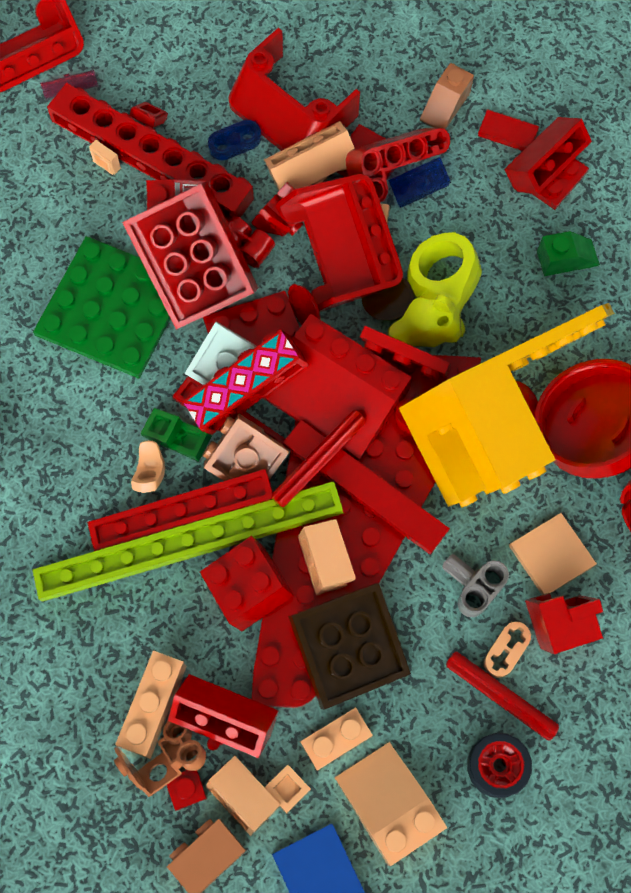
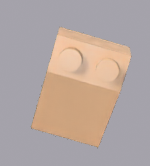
[335,742,447,866]

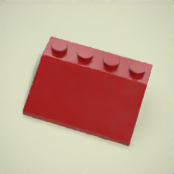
[122,181,259,329]
[263,314,412,461]

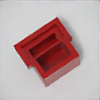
[525,593,604,654]

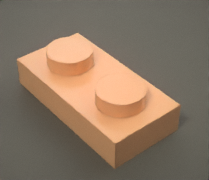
[300,707,373,771]

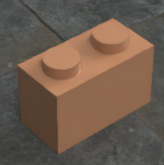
[167,819,247,893]

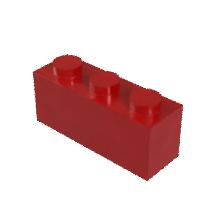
[504,117,592,195]
[168,674,279,758]

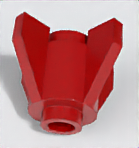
[251,182,304,236]

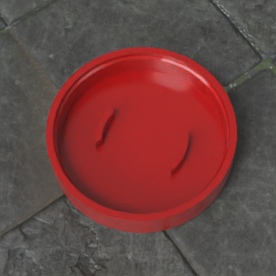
[534,359,631,478]

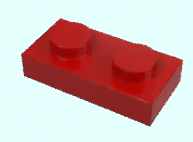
[533,159,589,210]

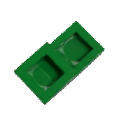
[140,408,212,462]

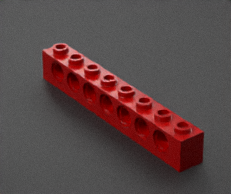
[47,83,254,219]

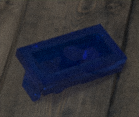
[388,157,451,208]

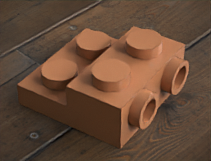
[202,413,289,481]

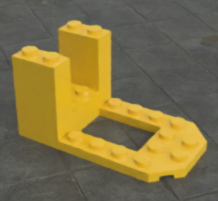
[399,303,615,508]

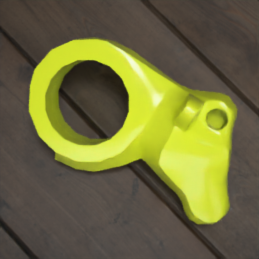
[387,232,482,347]

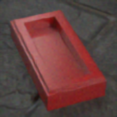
[478,109,539,151]

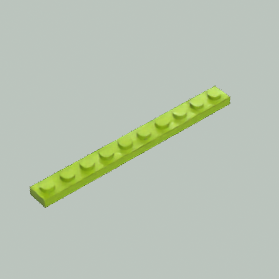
[32,481,343,602]

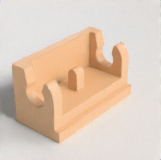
[298,519,356,595]
[206,756,280,836]

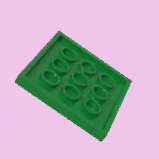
[33,236,170,379]

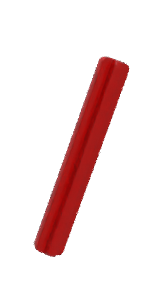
[271,410,365,507]
[446,651,559,741]

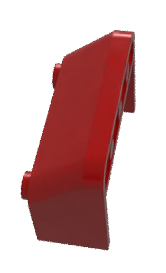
[0,0,84,92]
[228,27,360,151]

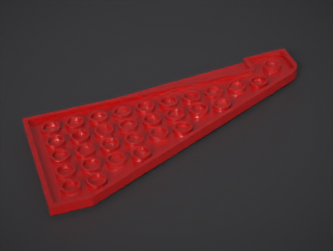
[251,353,481,708]

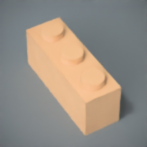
[264,121,354,191]
[115,651,187,759]

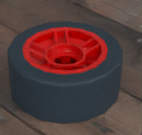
[467,733,532,798]

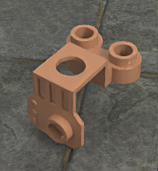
[114,721,206,797]

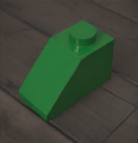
[537,231,600,276]

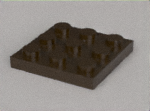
[288,583,411,710]

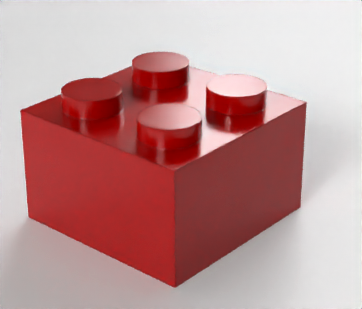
[200,536,294,631]

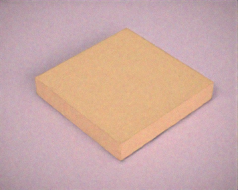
[509,513,597,595]

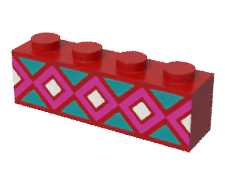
[183,329,309,435]

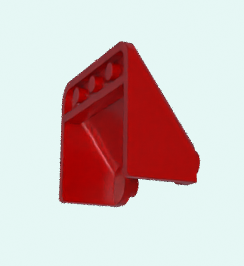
[276,174,403,312]

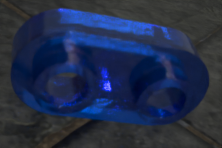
[208,120,261,160]

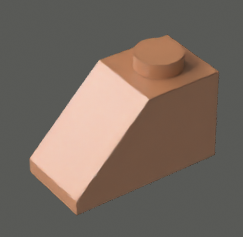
[420,63,474,130]

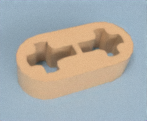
[484,622,531,678]

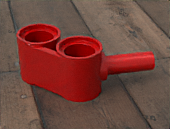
[225,216,276,268]

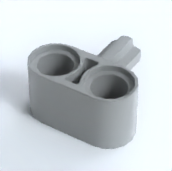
[442,554,509,618]

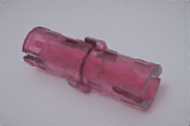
[40,69,99,100]

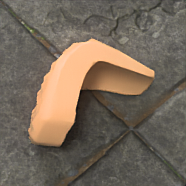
[131,440,165,493]

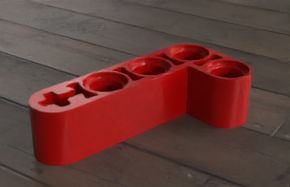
[346,128,450,203]

